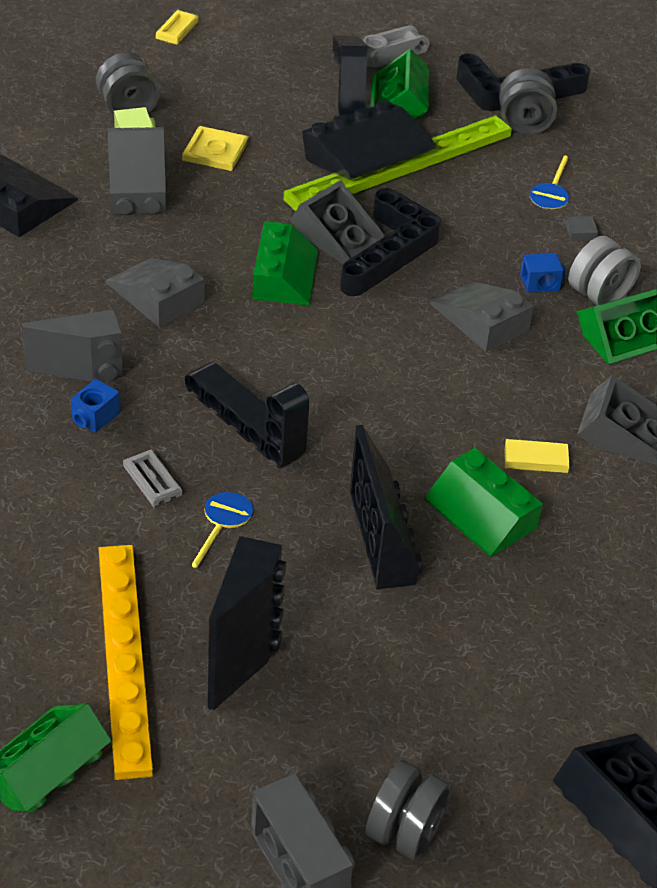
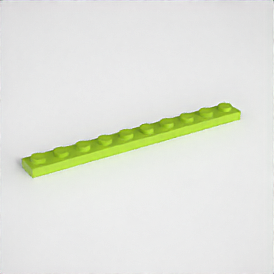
[283,115,512,211]

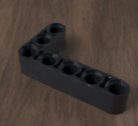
[333,35,367,115]
[456,53,590,111]
[340,188,441,296]
[184,362,309,468]

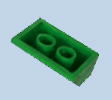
[370,48,429,119]
[252,222,318,306]
[576,288,657,364]
[424,448,543,557]
[0,704,111,812]

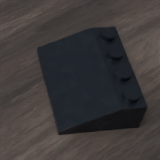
[302,100,436,179]
[0,154,78,238]
[349,425,422,589]
[207,536,287,710]
[552,733,657,888]

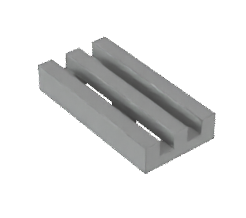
[123,449,182,507]

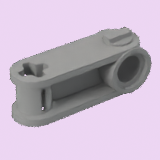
[362,25,429,67]

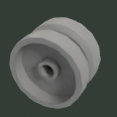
[568,235,641,305]

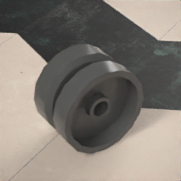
[96,52,160,115]
[499,68,557,134]
[365,760,452,862]

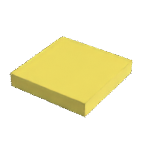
[182,126,248,171]

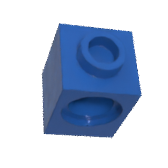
[520,253,566,293]
[71,379,120,433]

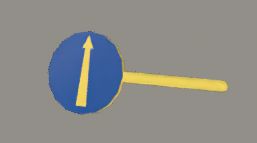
[529,155,569,209]
[192,492,253,568]

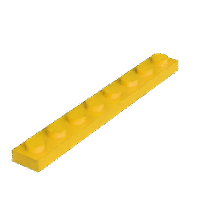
[99,545,153,780]

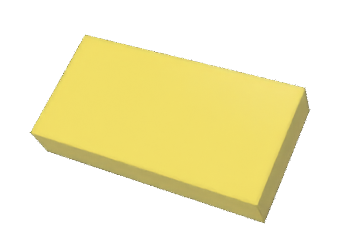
[156,10,198,45]
[505,439,569,473]

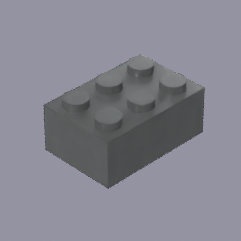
[251,773,355,888]

